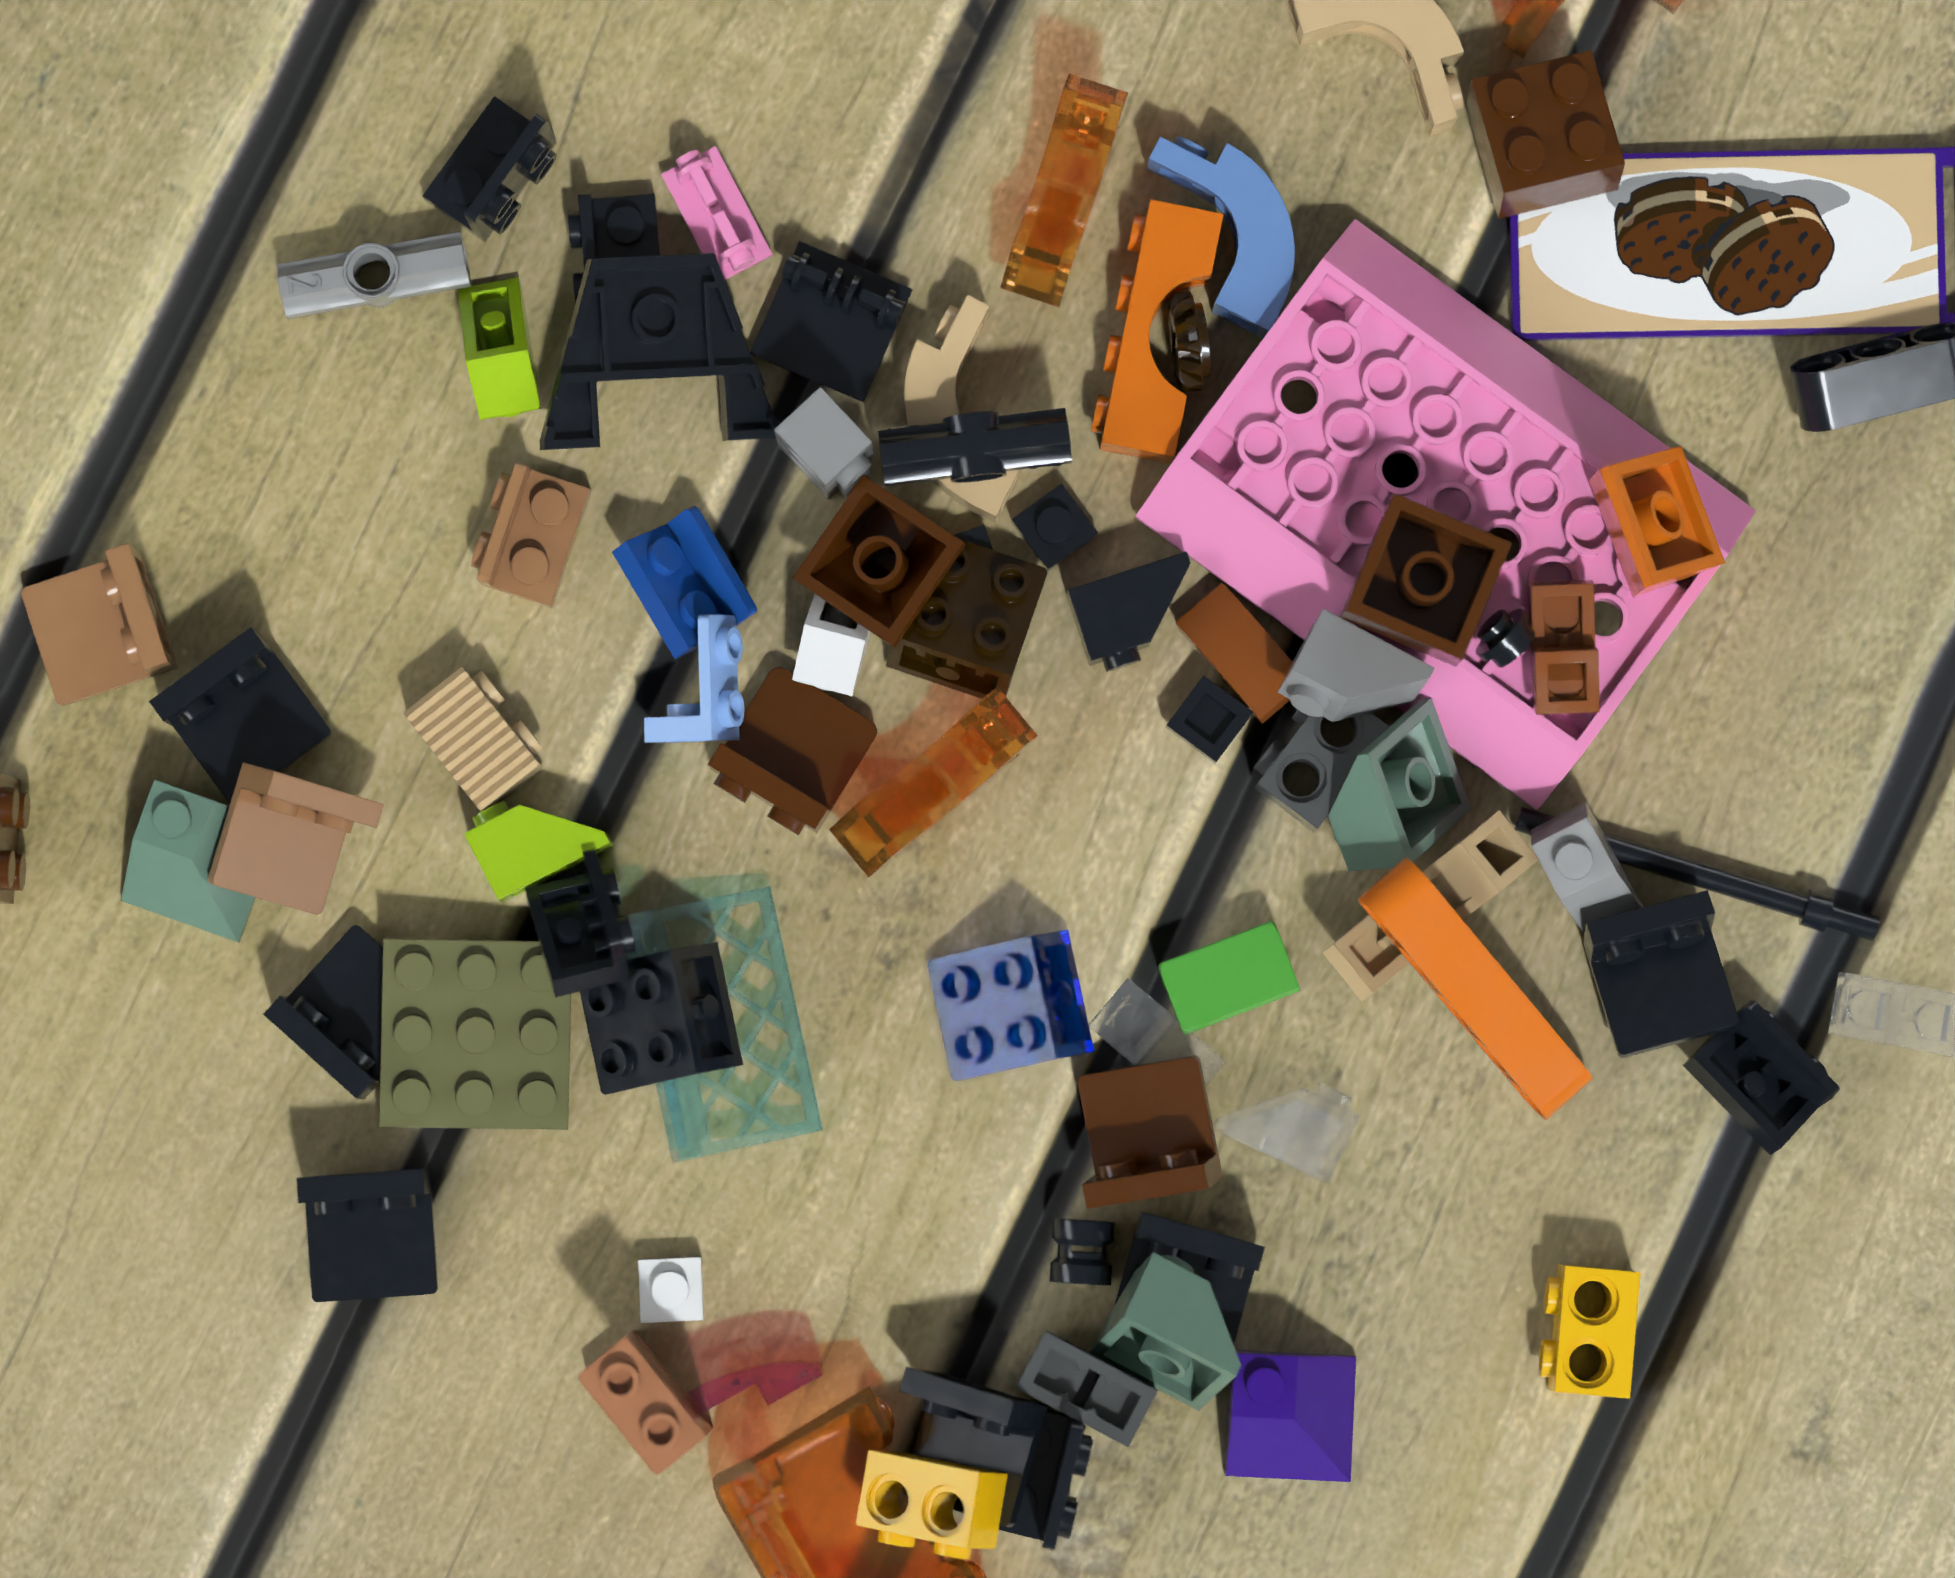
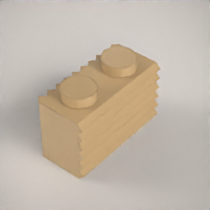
[403,667,544,812]

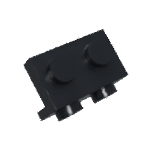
[525,849,636,998]
[1683,1000,1840,1155]

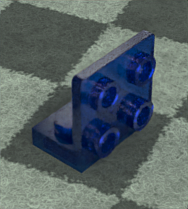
[927,930,1094,1081]

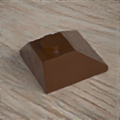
[792,475,966,648]

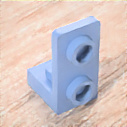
[644,614,745,743]

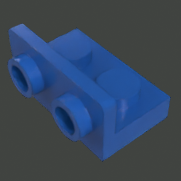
[612,506,757,659]

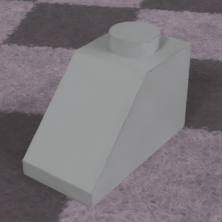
[1277,608,1435,722]
[1531,801,1643,934]

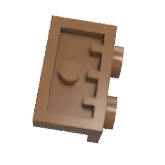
[471,461,591,608]

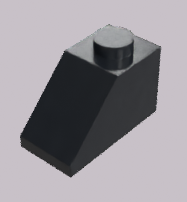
[1067,551,1190,672]

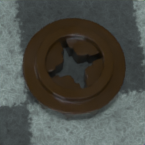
[1168,291,1211,392]

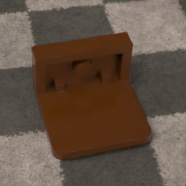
[708,667,877,836]

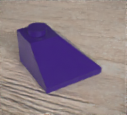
[1225,1350,1356,1482]

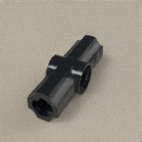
[878,408,1072,486]

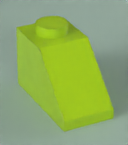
[458,277,541,420]
[464,801,614,903]

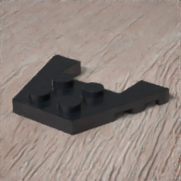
[539,253,780,450]

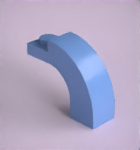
[1147,136,1295,338]

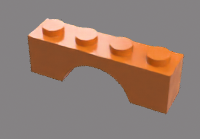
[1091,199,1224,464]

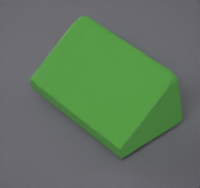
[1158,921,1300,1035]

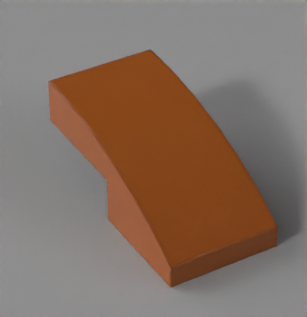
[1528,580,1600,715]
[1175,583,1293,724]

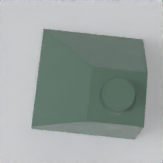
[1328,698,1472,871]
[121,780,256,943]
[1089,1252,1241,1411]

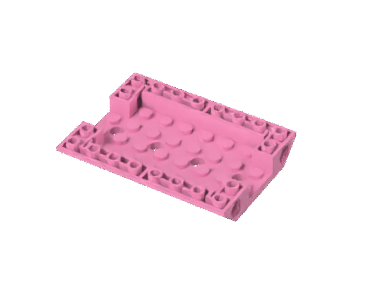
[1135,219,1756,811]

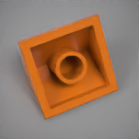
[1589,446,1725,597]

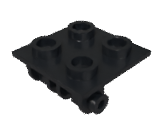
[750,241,913,403]

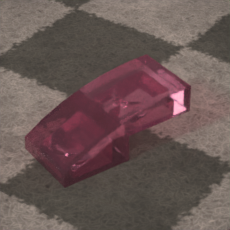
[688,1360,824,1414]

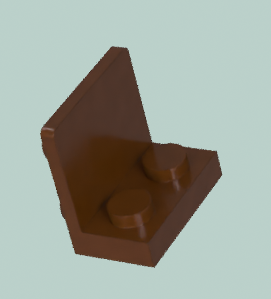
[1077,1055,1223,1209]

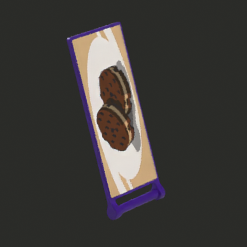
[1509,147,1955,341]

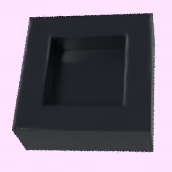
[1011,483,1098,572]
[1165,675,1254,764]

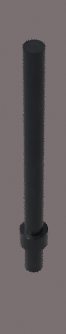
[1514,807,1880,941]

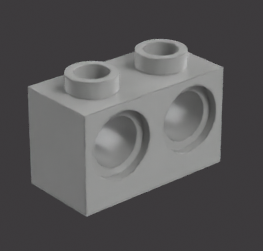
[774,387,874,500]

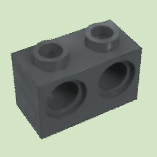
[1254,710,1389,832]
[1015,1329,1158,1447]

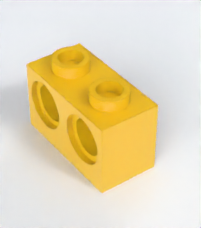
[1539,1264,1641,1399]
[856,1450,1008,1559]

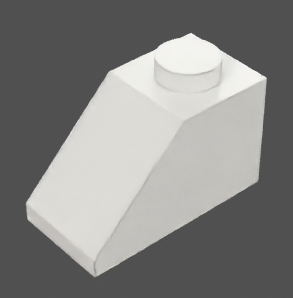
[792,594,871,696]

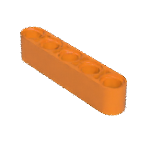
[1358,857,1593,1120]

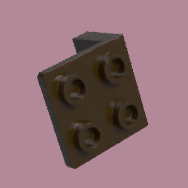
[886,539,1047,706]

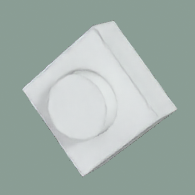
[638,1257,704,1323]

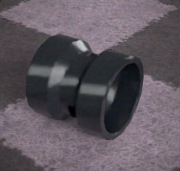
[1049,1219,1115,1285]

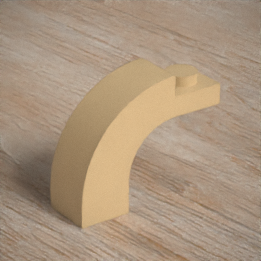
[1286,0,1464,136]
[904,295,1022,524]
[1322,810,1539,1001]

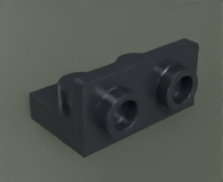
[568,193,661,304]

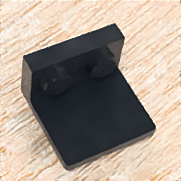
[423,96,557,242]
[149,627,331,803]
[1583,890,1739,1058]
[263,925,383,1099]
[580,942,743,1095]
[296,1168,438,1302]
[1113,1211,1265,1345]
[899,1367,1048,1527]
[999,1411,1093,1551]

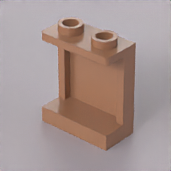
[578,1330,713,1474]

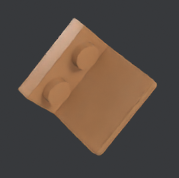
[21,543,178,706]
[208,763,384,915]

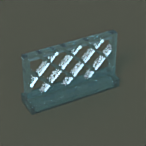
[627,886,823,1163]

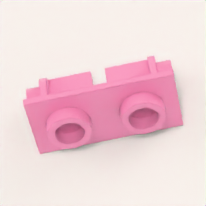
[661,146,773,280]

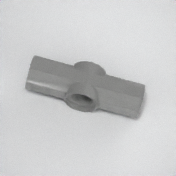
[277,232,472,319]

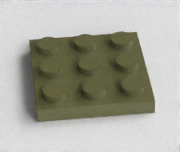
[379,937,571,1130]

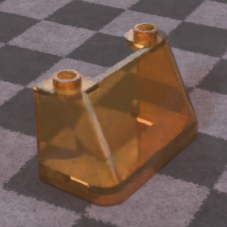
[713,1386,987,1578]

